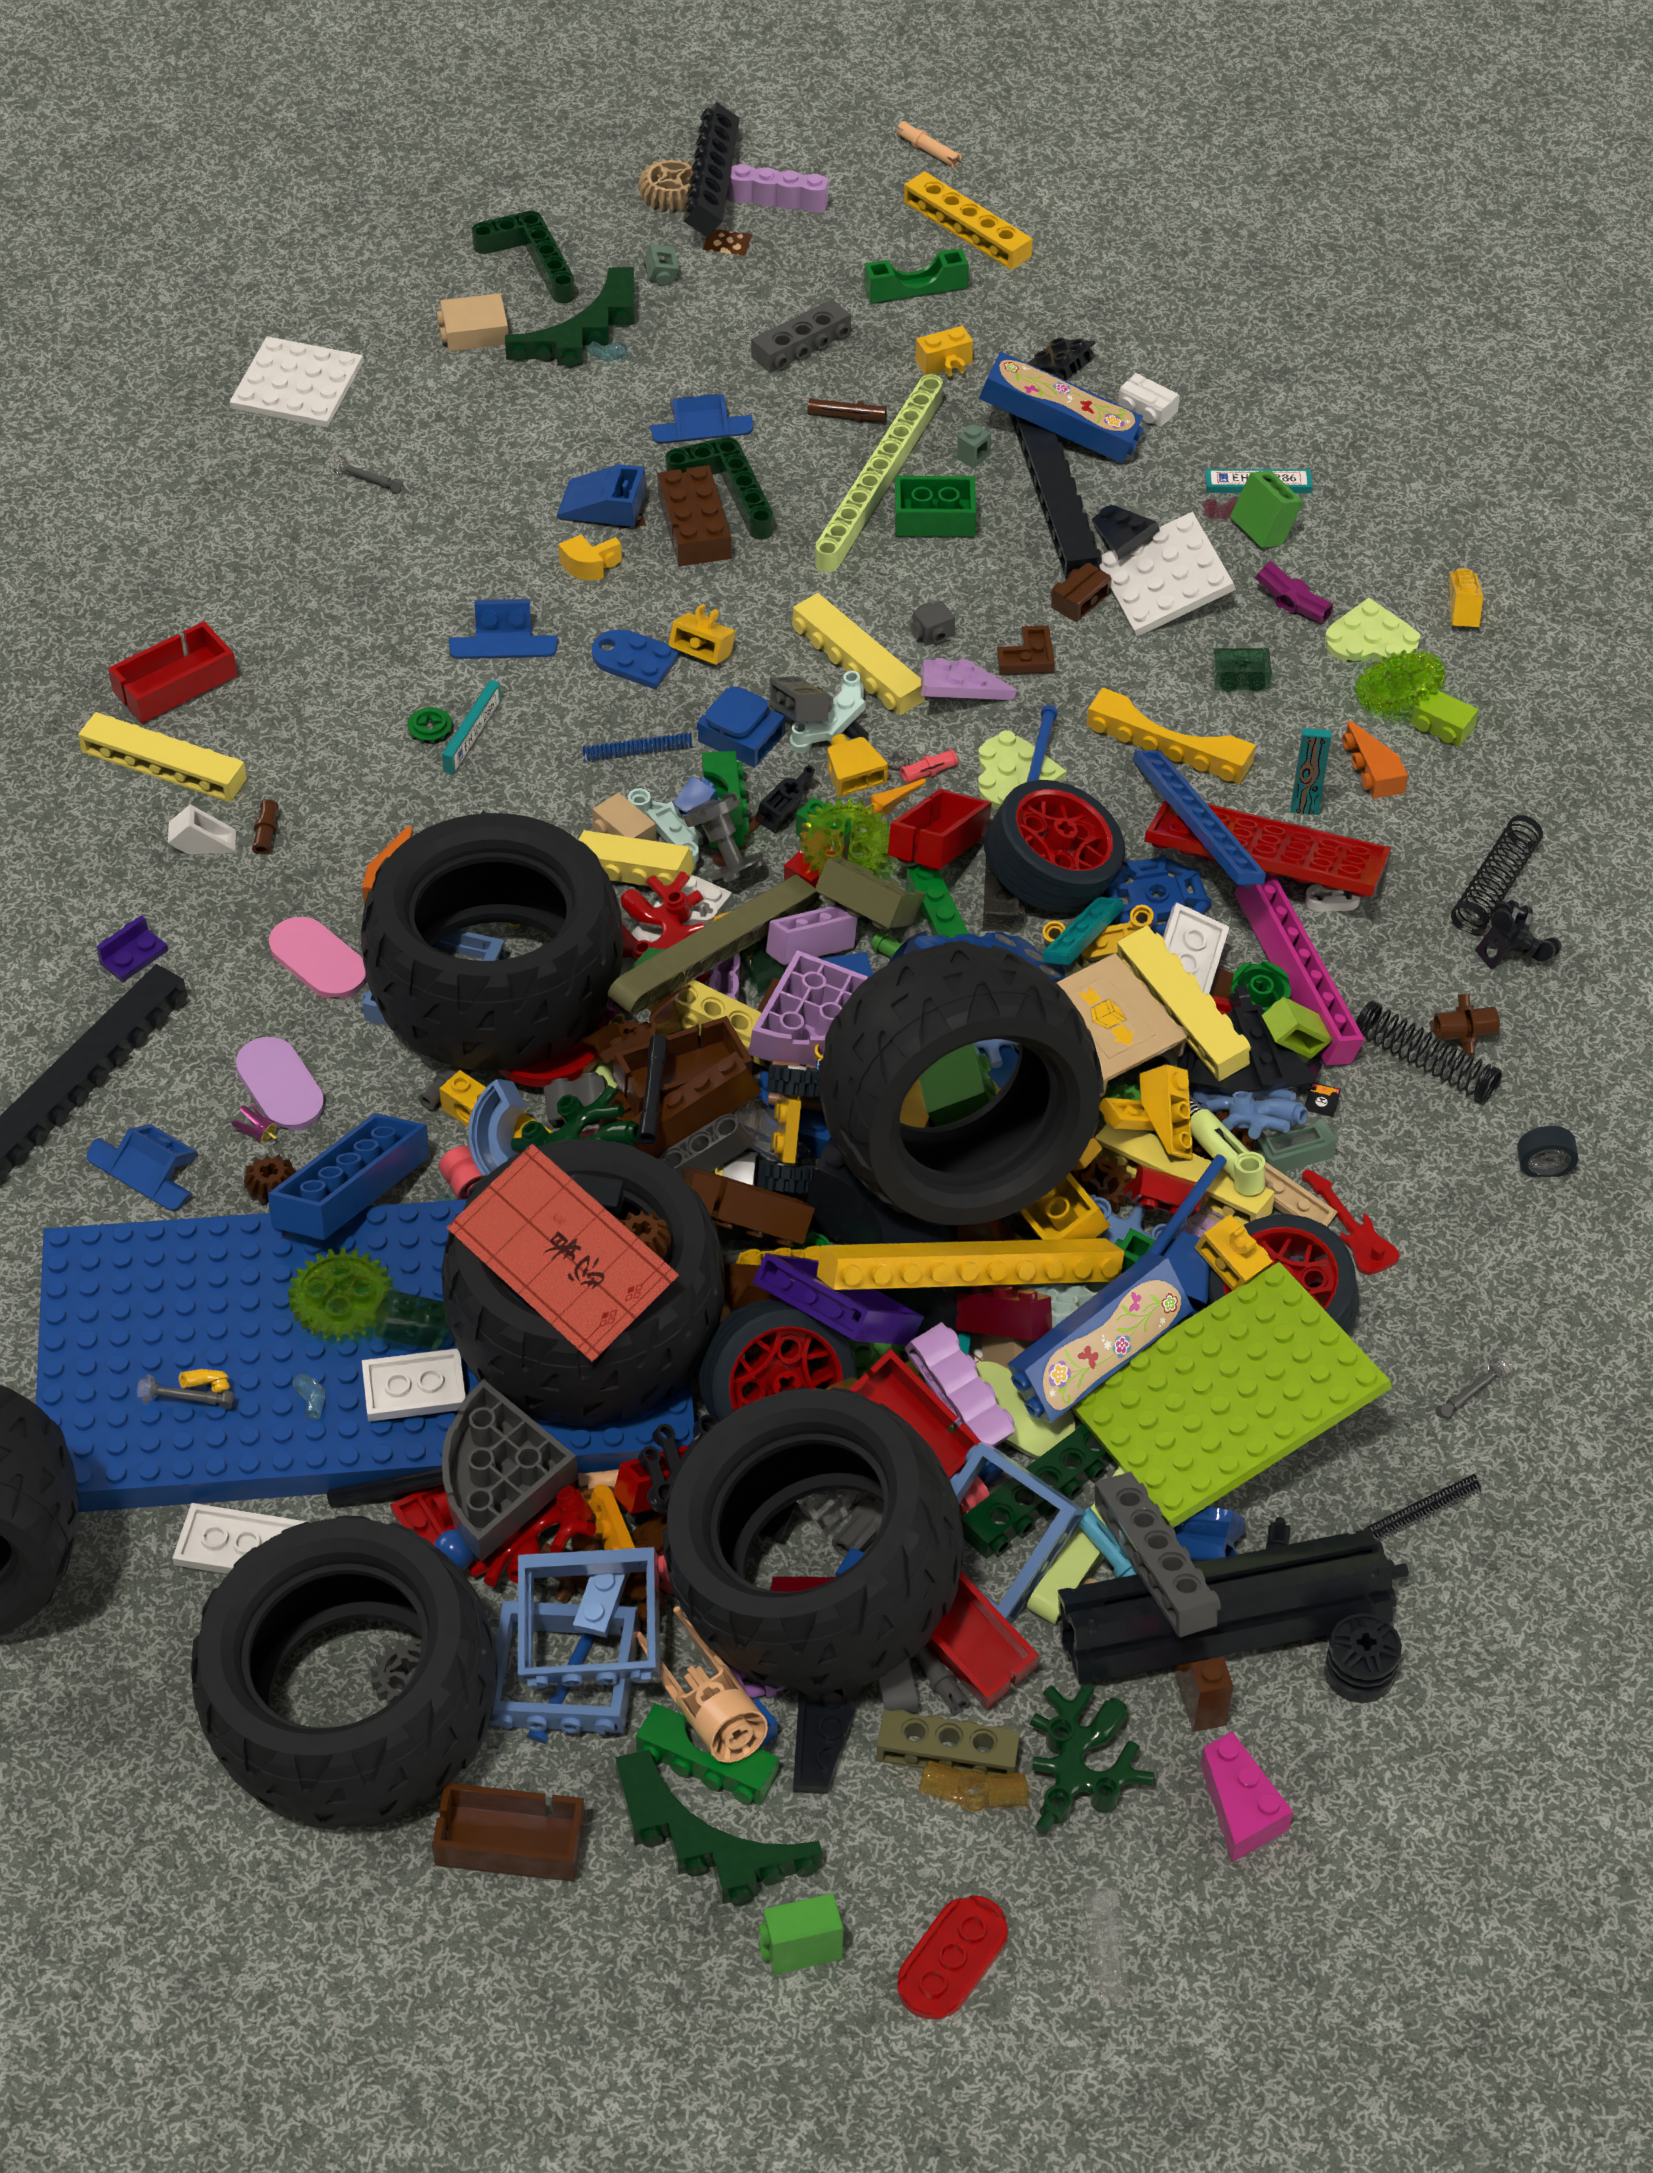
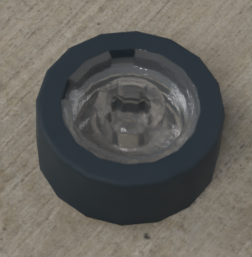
[1517,1126,1579,1177]

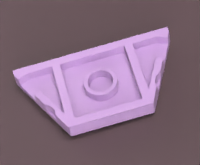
[921,658,1017,700]

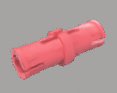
[900,749,958,784]

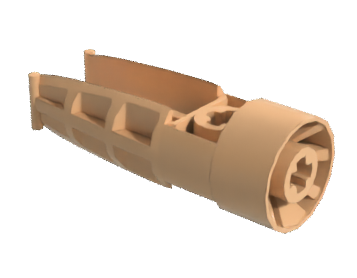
[636,1606,768,1763]

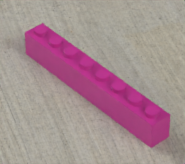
[1234,870,1365,1065]

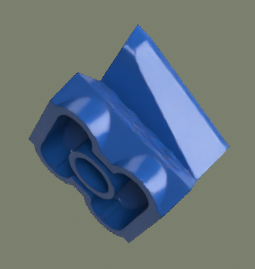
[1161,1232,1210,1317]
[1166,1507,1245,1563]

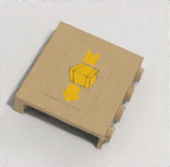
[1056,953,1187,1097]

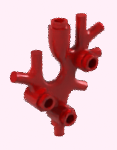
[620,871,709,983]
[468,1480,596,1587]

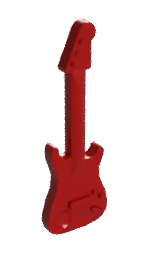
[1302,1170,1400,1275]

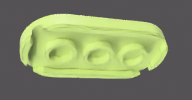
[976,1361,1075,1459]

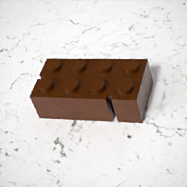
[657,465,731,567]
[613,1016,753,1116]
[681,1165,815,1247]
[432,1783,586,1881]

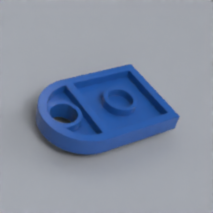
[592,629,681,690]

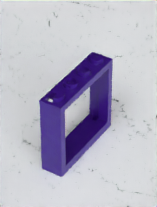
[752,1253,924,1345]

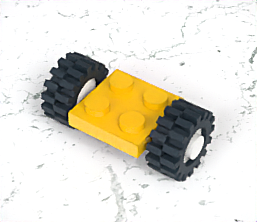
[757,1065,820,1193]

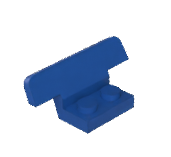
[650,393,753,444]
[449,599,558,659]
[87,1124,197,1211]

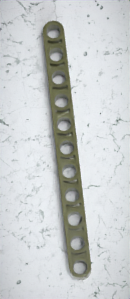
[607,874,820,1015]

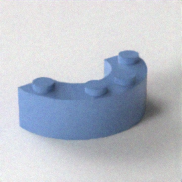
[468,1079,527,1176]

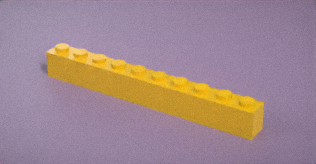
[817,1238,1124,1290]

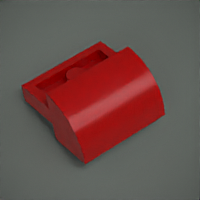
[1123,1165,1201,1218]

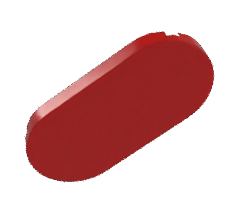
[897,1895,1008,2019]

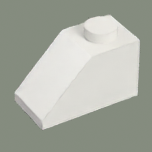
[168,804,236,854]

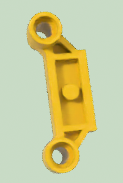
[1043,905,1154,962]

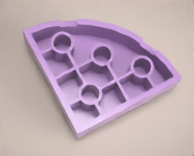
[748,950,868,1065]

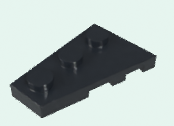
[1092,504,1160,560]

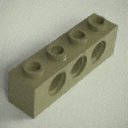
[876,1710,1020,1783]

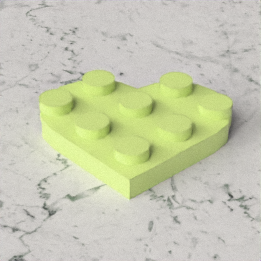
[1325,598,1420,663]
[978,730,1067,809]

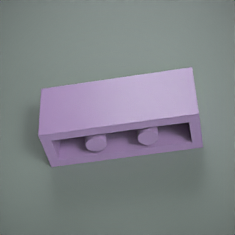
[766,904,858,965]

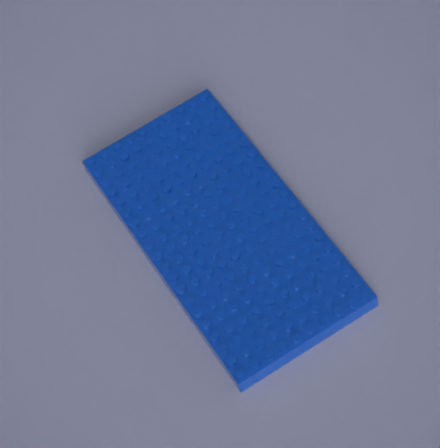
[36,1199,694,1512]

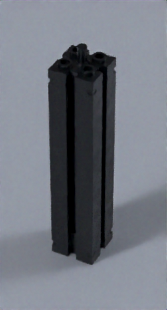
[1058,1529,1409,1684]

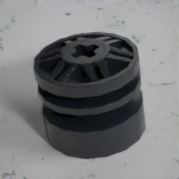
[1324,1613,1402,1704]

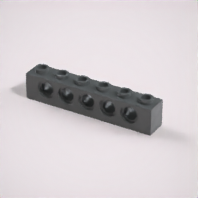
[1095,1472,1221,1637]

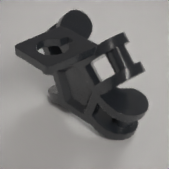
[1475,900,1562,969]

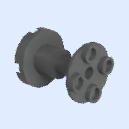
[683,792,765,883]

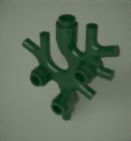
[511,1085,639,1151]
[1030,1684,1154,1834]

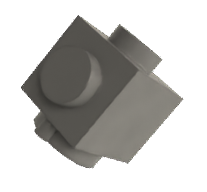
[911,601,955,646]

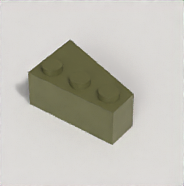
[815,857,925,930]

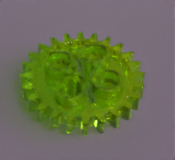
[1355,649,1446,714]
[799,797,891,878]
[288,1247,394,1341]

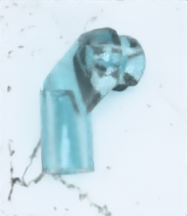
[293,1373,325,1420]

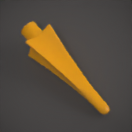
[864,778,926,818]

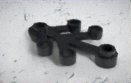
[638,1415,719,1515]

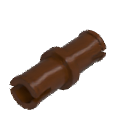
[252,800,279,855]

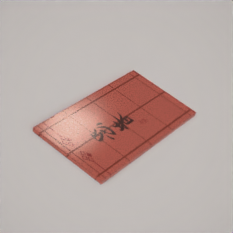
[446,1144,679,1362]

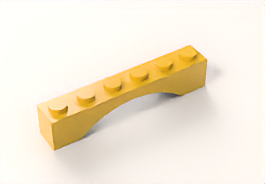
[1087,687,1256,784]

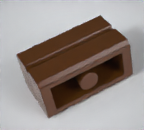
[1051,562,1112,622]

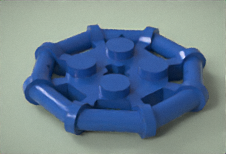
[1103,854,1212,936]

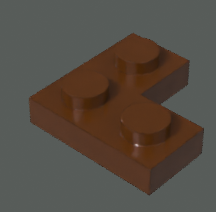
[997,625,1055,674]

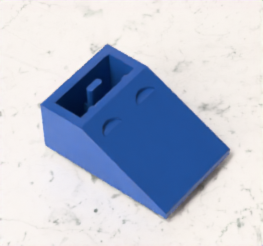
[557,464,647,527]

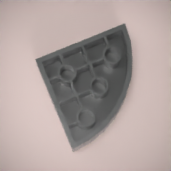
[442,1379,578,1561]

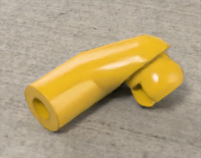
[179,1369,230,1393]

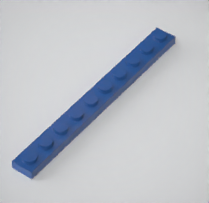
[1133,750,1266,887]

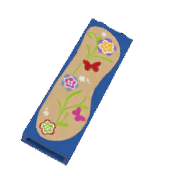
[979,351,1144,463]
[1007,1253,1193,1423]

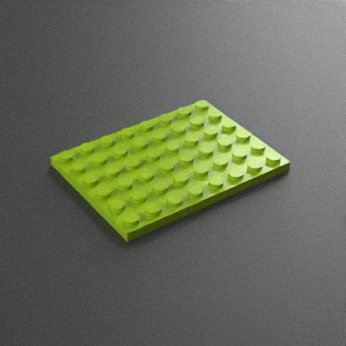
[1071,1262,1392,1528]

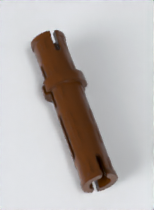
[807,398,887,423]

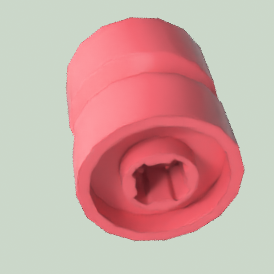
[438,1145,483,1200]

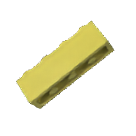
[579,830,695,891]

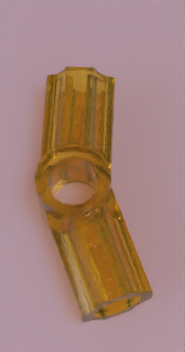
[919,1760,1027,1812]

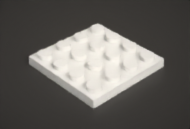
[229,336,364,428]
[1098,511,1236,636]

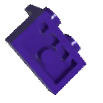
[96,916,168,983]

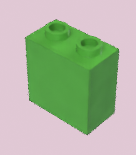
[1230,471,1304,548]
[919,1043,997,1126]
[758,1893,843,1975]

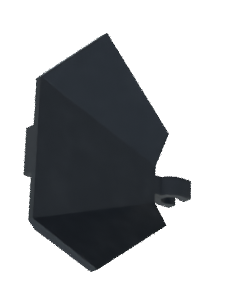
[1188,985,1322,1095]

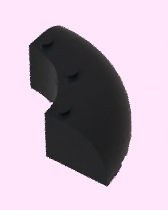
[807,1137,966,1336]

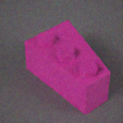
[1200,1732,1293,1862]

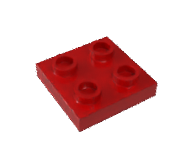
[390,1486,456,1545]

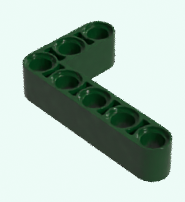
[472,211,575,304]
[665,437,773,540]

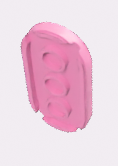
[269,917,366,999]

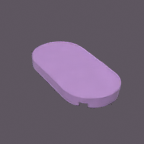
[236,1037,324,1131]

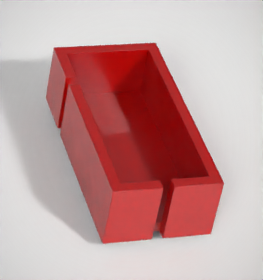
[108,621,237,724]
[887,789,992,870]
[848,1349,982,1478]
[927,1571,1039,1710]

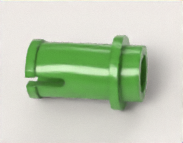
[871,931,902,958]

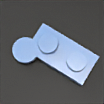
[573,1573,628,1638]

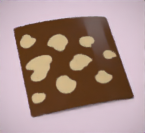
[703,229,753,256]

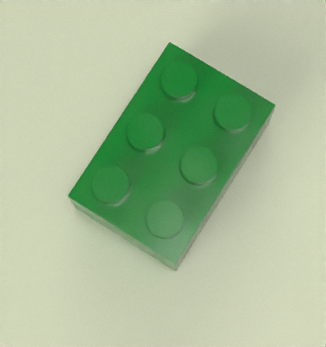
[894,476,976,537]

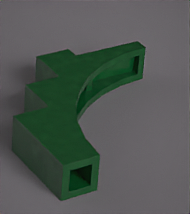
[505,267,634,367]
[615,1750,823,1906]

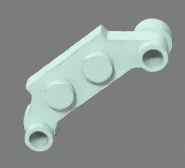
[790,671,866,753]
[628,788,703,871]

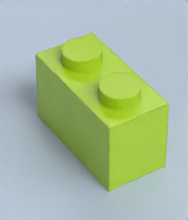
[1410,687,1479,747]
[1262,997,1333,1059]

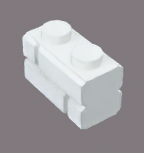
[1118,373,1180,427]

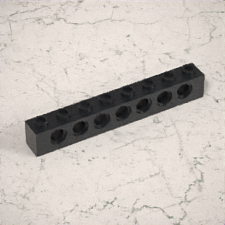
[684,102,740,238]

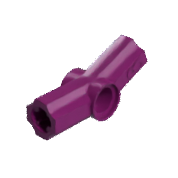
[1254,560,1334,624]

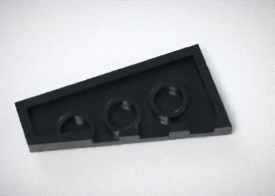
[793,1684,864,1794]

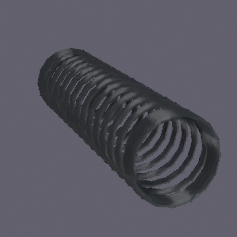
[1451,815,1543,935]
[1356,1000,1502,1104]

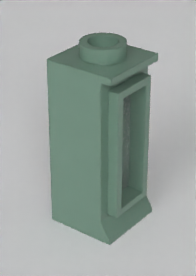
[1252,1118,1336,1173]

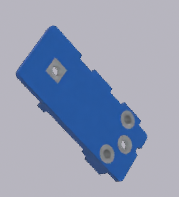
[914,932,1066,982]

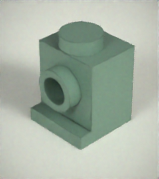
[643,244,679,286]
[953,424,991,469]

